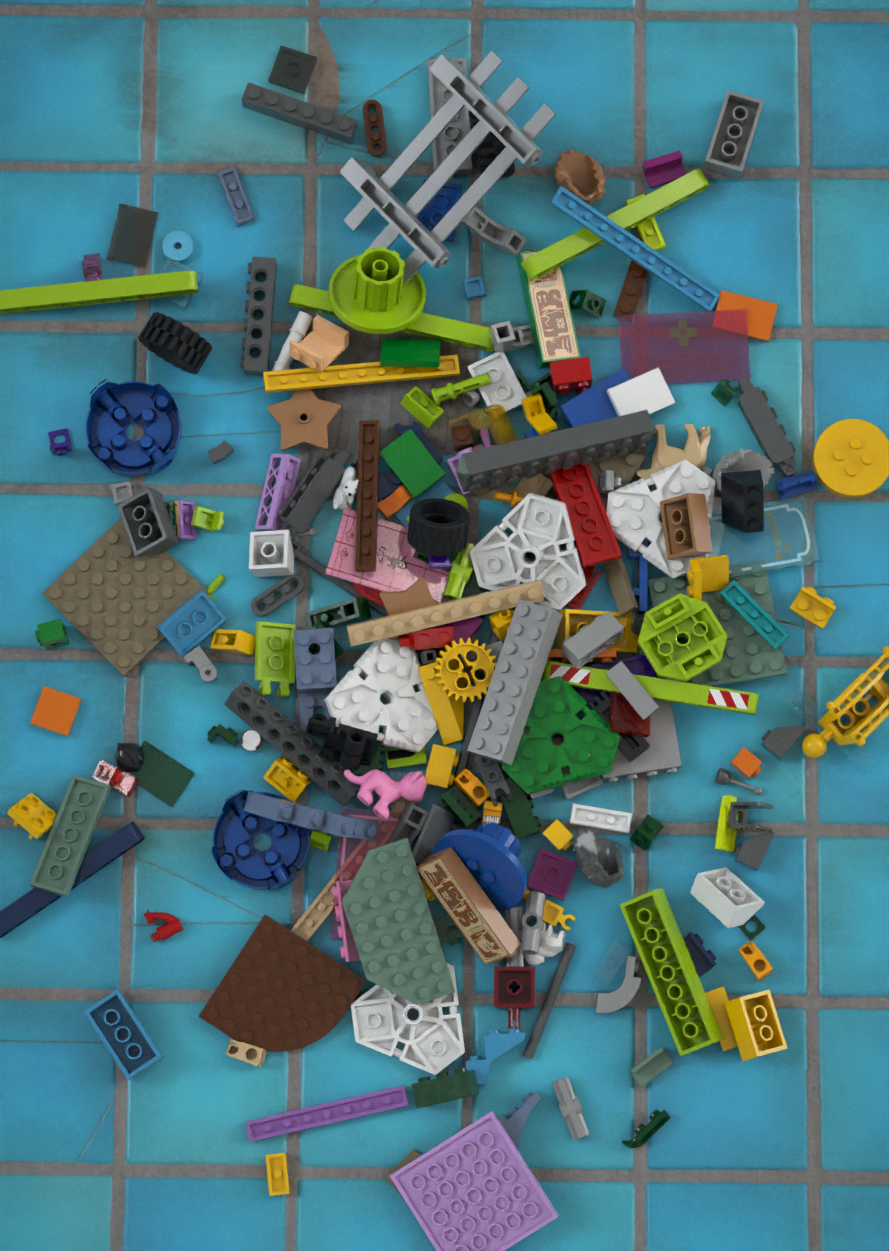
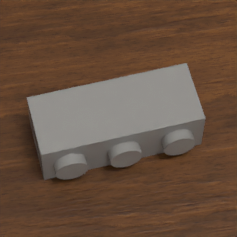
[562,611,624,669]

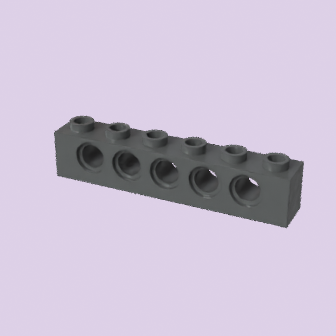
[241,257,277,376]

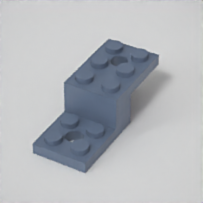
[293,628,338,733]

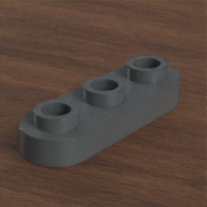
[251,574,304,617]

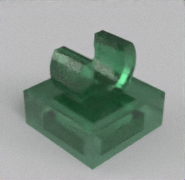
[711,379,738,407]

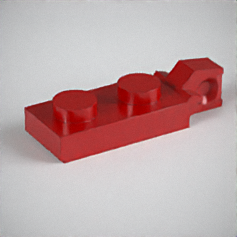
[399,625,454,650]

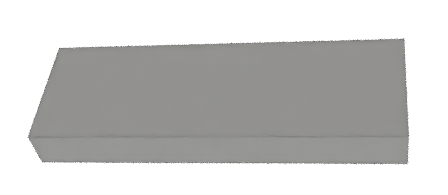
[606,661,659,720]

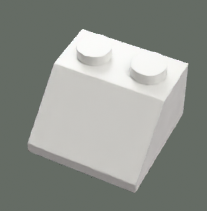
[249,530,294,577]

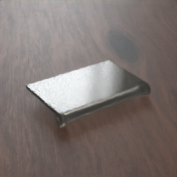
[107,204,158,268]

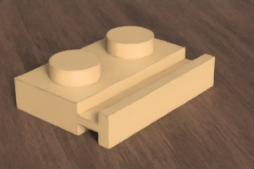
[512,473,553,505]

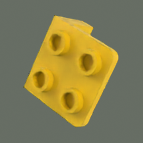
[687,555,729,601]

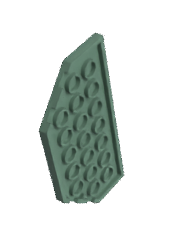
[342,838,455,1005]

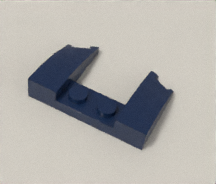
[350,421,443,503]

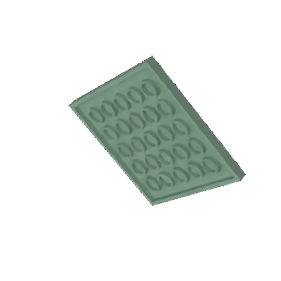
[647,560,787,687]

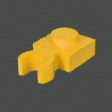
[543,900,575,931]

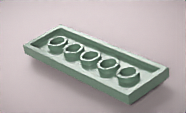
[30,775,111,897]

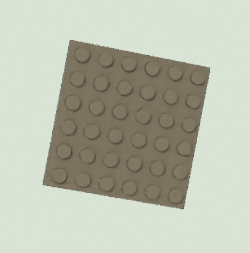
[42,518,210,677]

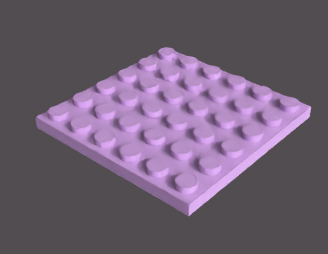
[390,1110,559,1251]

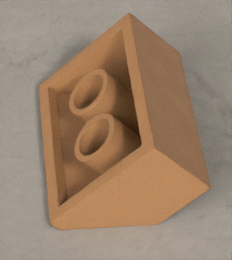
[660,493,713,560]

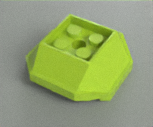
[638,593,727,682]

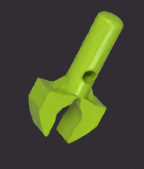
[205,574,226,601]

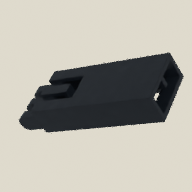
[587,690,650,762]

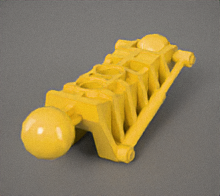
[802,645,889,759]

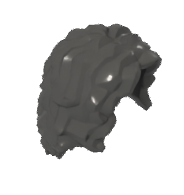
[573,828,624,888]

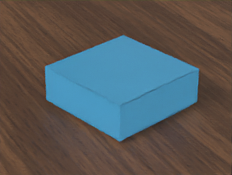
[462,276,486,300]

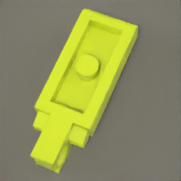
[715,795,739,852]

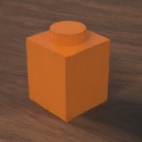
[729,747,762,779]

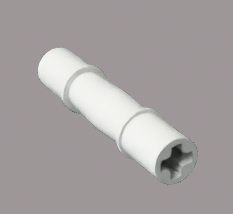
[271,311,313,371]

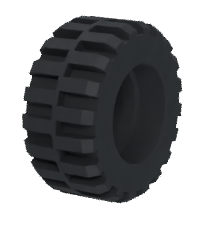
[468,110,515,178]

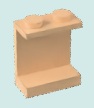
[289,315,349,373]

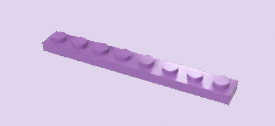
[245,1085,408,1142]

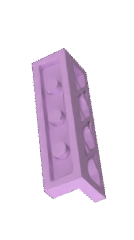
[255,454,301,531]

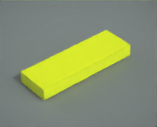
[626,194,666,251]

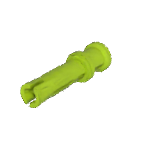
[431,372,492,405]

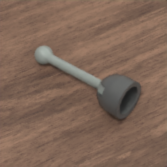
[715,767,762,795]

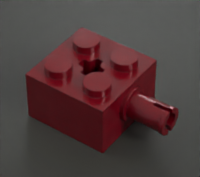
[494,967,535,1029]

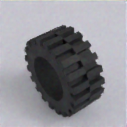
[138,312,212,374]

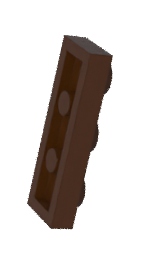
[613,260,648,322]

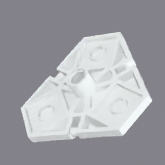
[606,460,715,579]
[469,493,587,610]
[324,638,438,753]
[351,963,465,1075]

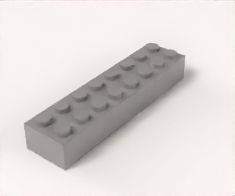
[467,600,562,766]

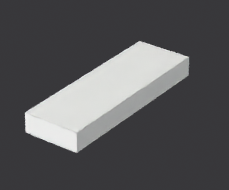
[570,803,632,834]

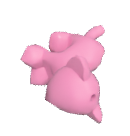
[344,769,427,823]

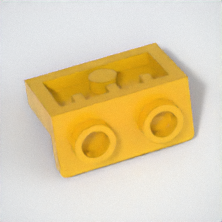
[789,586,836,630]
[263,756,312,802]

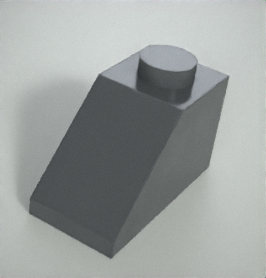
[761,725,806,761]
[734,832,774,871]

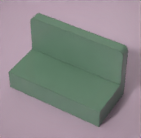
[629,1046,673,1087]

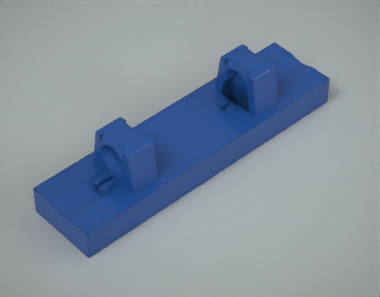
[628,539,648,614]

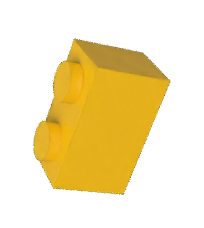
[425,744,460,790]

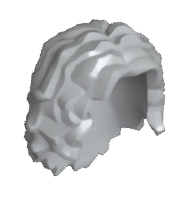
[712,449,774,492]

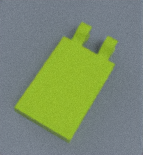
[255,621,296,698]

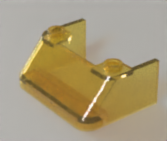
[447,404,518,496]

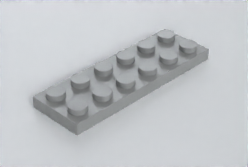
[428,58,472,172]

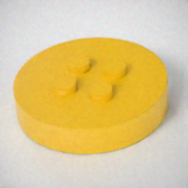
[812,419,889,499]

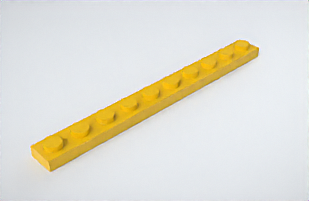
[263,355,460,393]

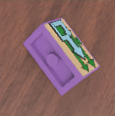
[165,499,196,541]

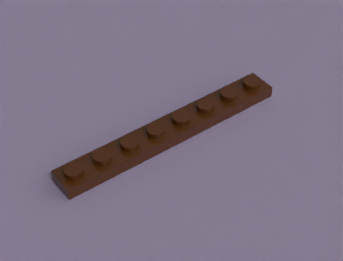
[355,420,380,572]

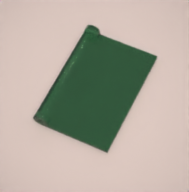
[123,741,195,807]

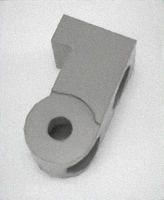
[183,646,218,683]

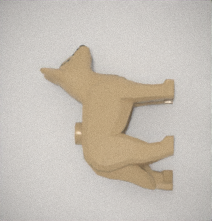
[636,424,711,492]

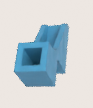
[465,1029,525,1085]

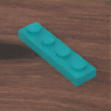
[719,580,789,651]

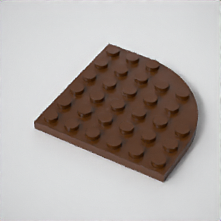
[198,914,367,1052]

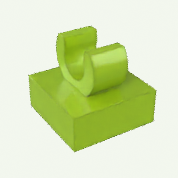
[310,831,331,852]

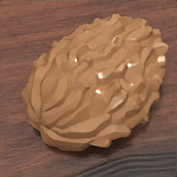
[554,149,607,206]

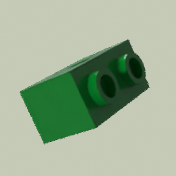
[35,619,70,650]

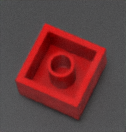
[549,357,592,396]

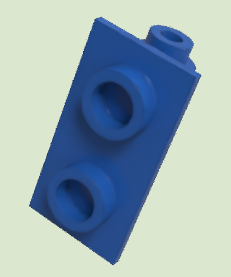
[774,470,818,500]

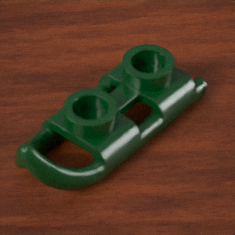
[622,1110,671,1148]

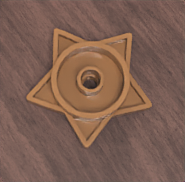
[267,389,341,451]
[380,576,439,651]

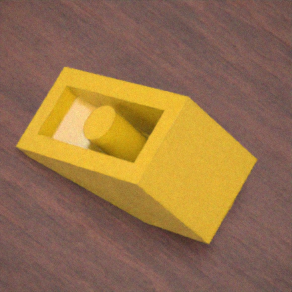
[210,629,255,656]

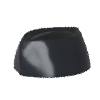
[115,743,145,772]

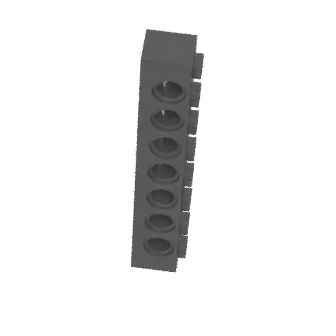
[224,681,361,808]

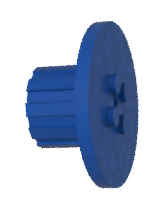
[432,822,527,911]

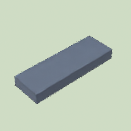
[217,166,255,227]

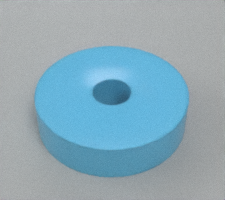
[162,231,194,263]

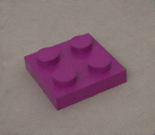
[527,849,578,901]

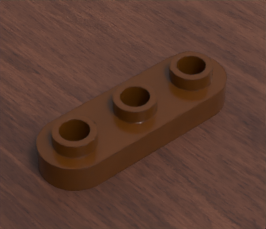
[363,100,387,157]

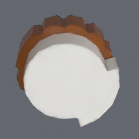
[241,729,263,752]

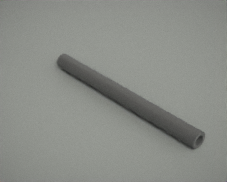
[523,943,576,1059]

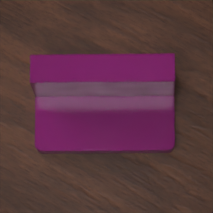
[642,150,686,188]

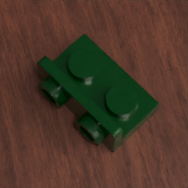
[440,786,481,828]

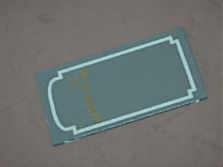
[708,496,821,578]

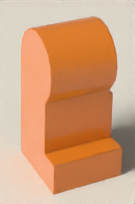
[378,485,414,521]

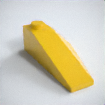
[418,658,466,745]

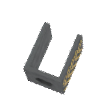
[729,802,774,832]

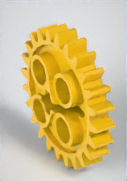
[434,638,497,703]

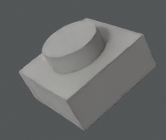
[111,481,133,505]

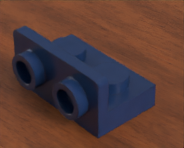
[683,932,717,978]

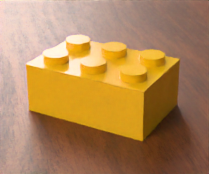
[725,989,787,1062]

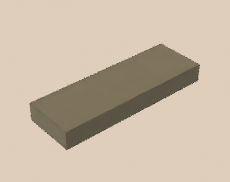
[602,557,638,616]

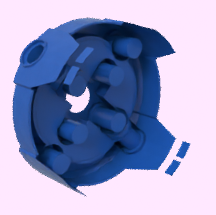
[86,379,181,477]
[212,789,311,890]

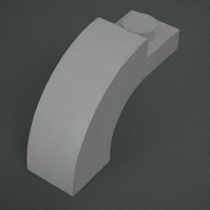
[462,207,527,256]
[595,956,641,1014]

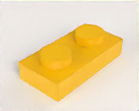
[265,1153,290,1196]

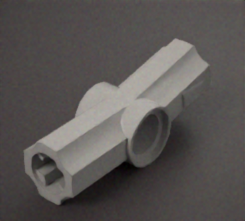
[505,906,524,967]

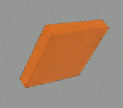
[30,686,82,737]

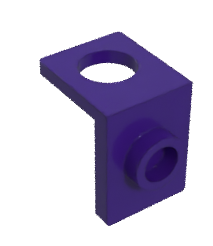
[48,428,72,456]

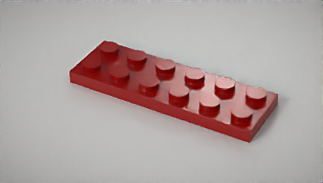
[549,464,622,568]

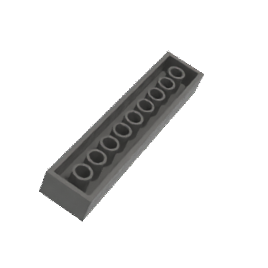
[456,410,655,492]

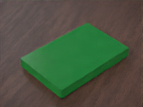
[380,338,441,368]
[379,428,446,499]

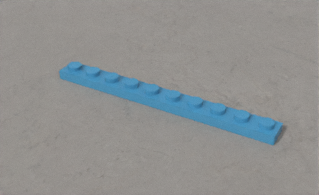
[549,186,720,312]

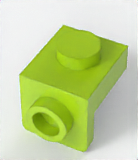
[191,506,224,532]

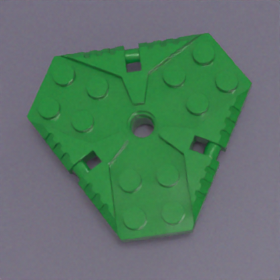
[502,676,621,795]

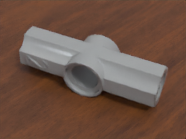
[520,891,546,955]
[552,1077,590,1141]

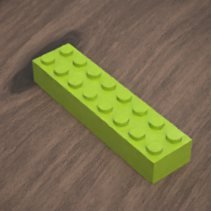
[620,888,724,1056]

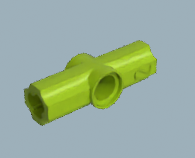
[443,542,475,601]

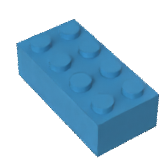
[84,989,164,1080]

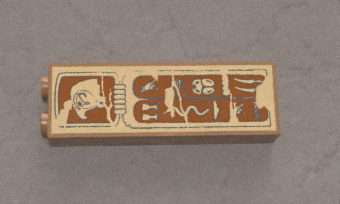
[417,846,521,965]

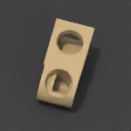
[225,1039,267,1068]

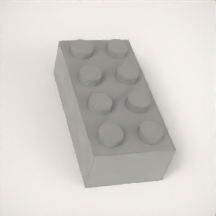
[703,90,764,179]

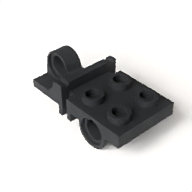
[305,713,378,770]

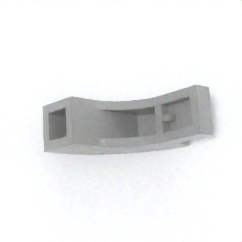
[488,321,534,353]

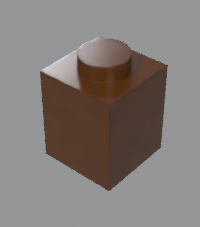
[451,424,473,451]

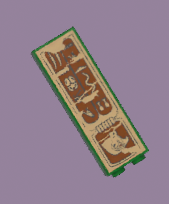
[517,247,581,369]

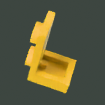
[521,393,557,435]

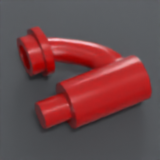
[144,910,184,942]

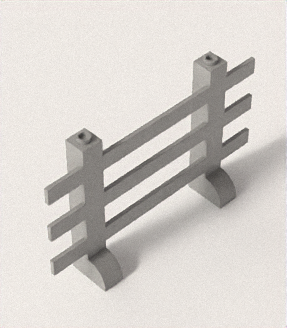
[340,51,556,284]

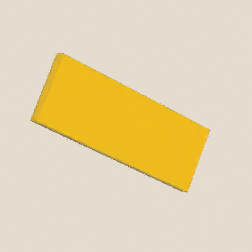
[705,986,738,1051]

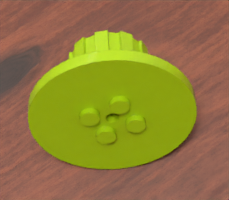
[328,246,426,334]

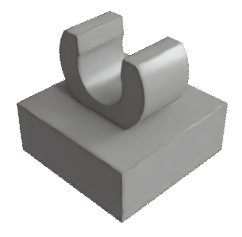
[599,470,622,494]

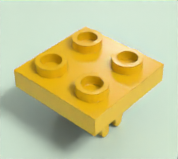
[7,792,57,839]

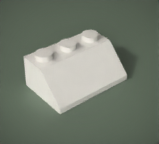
[690,867,765,928]

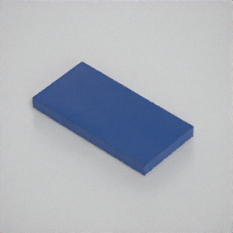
[559,368,631,428]

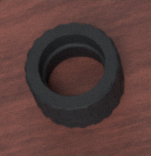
[407,498,470,556]

